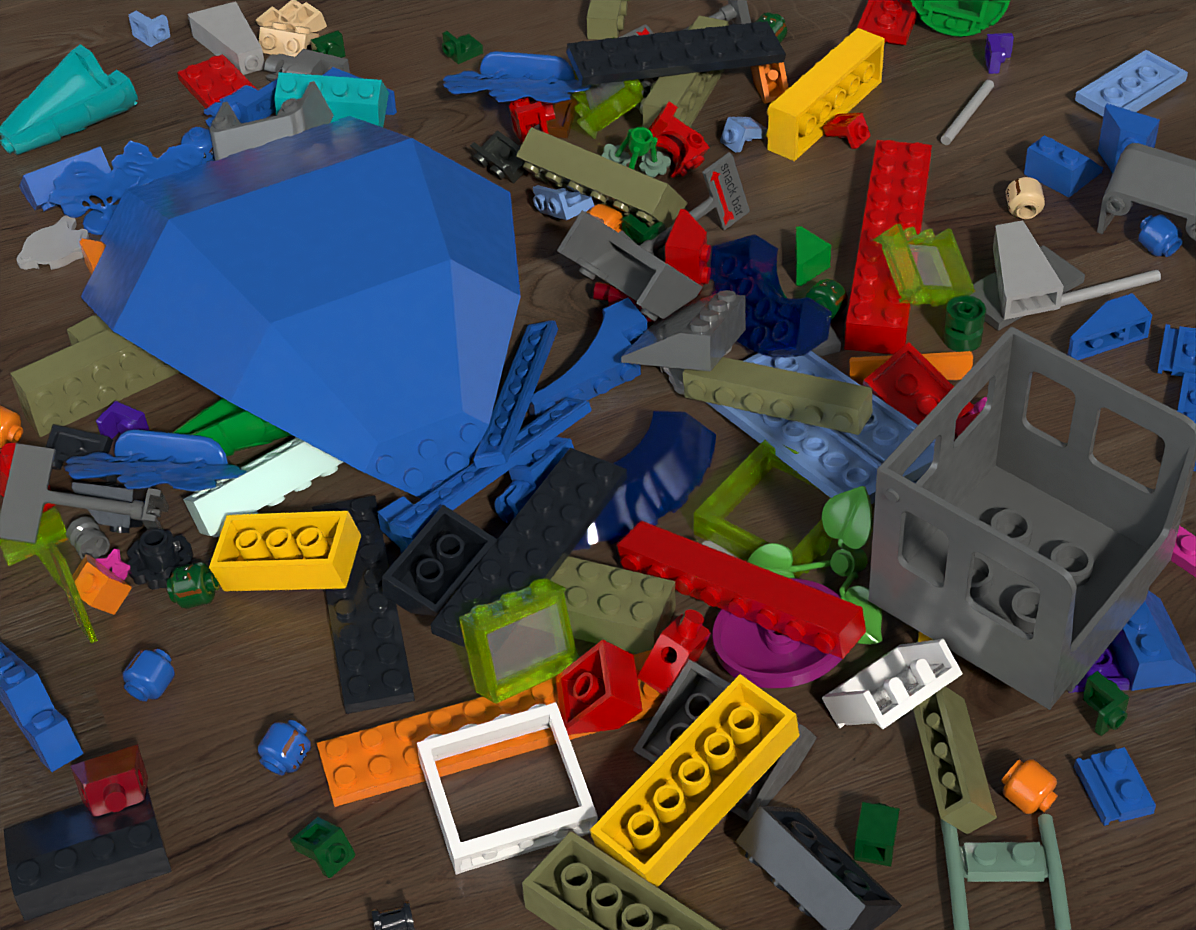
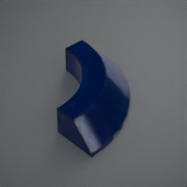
[710,234,832,358]
[573,411,716,550]

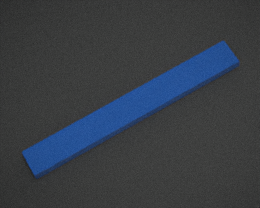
[473,320,558,469]
[388,397,592,539]

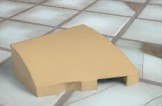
[256,0,327,33]

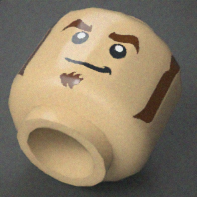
[1006,177,1045,219]

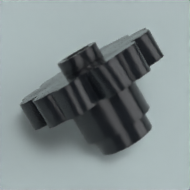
[127,528,194,590]

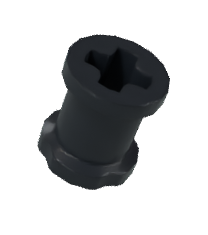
[371,900,415,930]

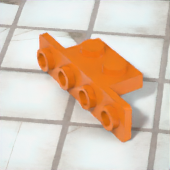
[849,351,973,385]

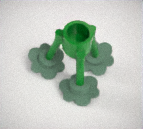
[601,127,671,178]

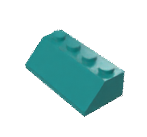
[275,72,389,127]

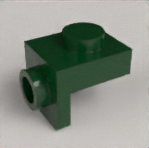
[1083,671,1129,736]

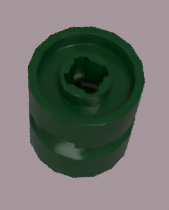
[943,295,986,352]

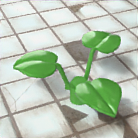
[748,486,882,644]

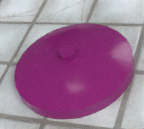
[713,578,842,688]

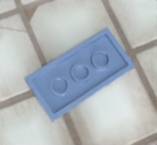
[1075,50,1188,116]

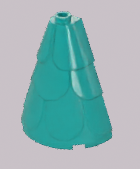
[0,44,138,155]

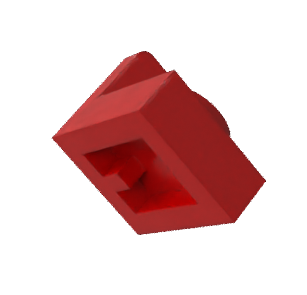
[823,112,871,149]

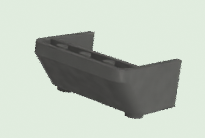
[210,81,334,161]
[1097,143,1196,240]
[557,210,703,321]

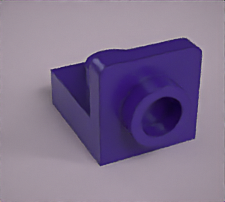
[984,33,1014,74]
[96,401,150,439]

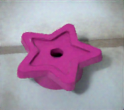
[95,549,130,580]

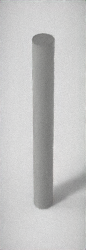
[941,80,994,145]
[1061,269,1161,307]

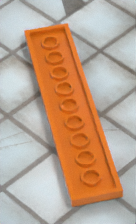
[317,650,665,807]

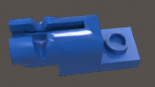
[204,78,278,128]
[495,437,574,523]

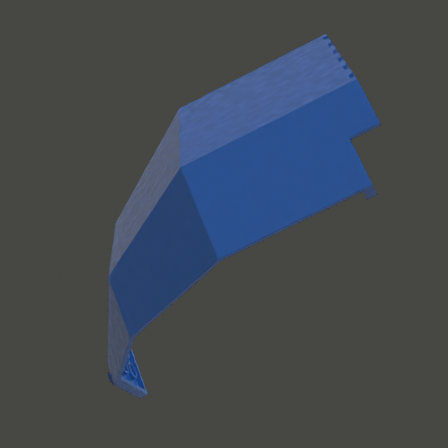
[81,116,521,499]

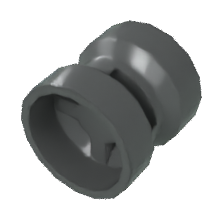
[66,517,110,560]

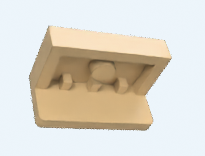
[259,22,319,57]

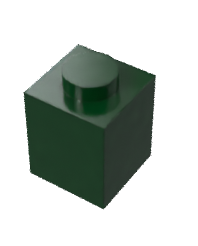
[854,802,900,867]

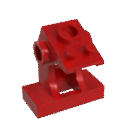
[509,97,556,144]
[648,101,710,178]

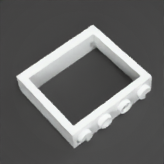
[417,702,598,874]

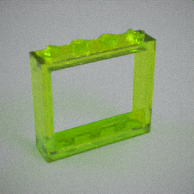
[694,440,834,579]

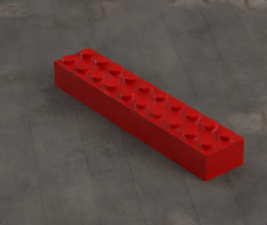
[844,140,932,355]

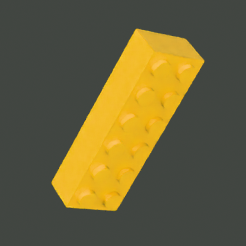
[766,28,885,161]
[590,674,800,888]

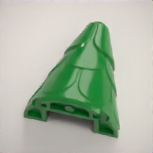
[911,0,1010,36]
[172,398,292,457]

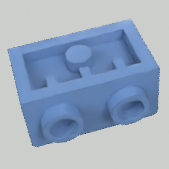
[533,185,594,220]

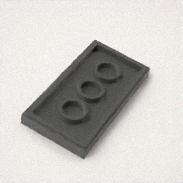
[958,245,1085,331]

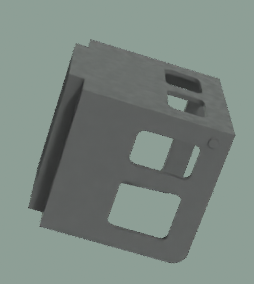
[868,326,1196,710]

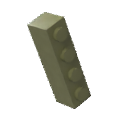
[913,686,997,834]

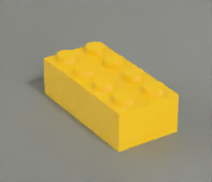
[209,511,361,591]

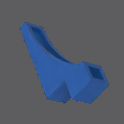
[529,298,647,421]
[0,642,84,772]

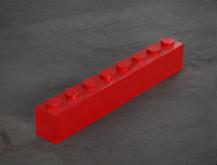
[617,520,866,659]

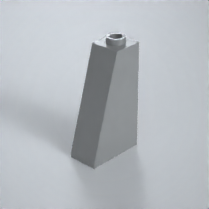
[188,1,265,75]
[993,220,1064,320]

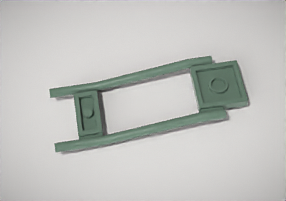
[941,814,1071,930]

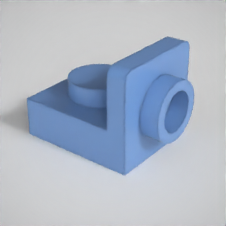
[128,10,170,47]
[720,117,768,153]

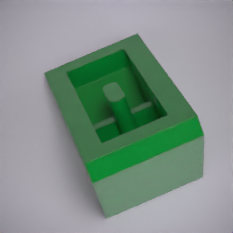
[795,226,831,286]

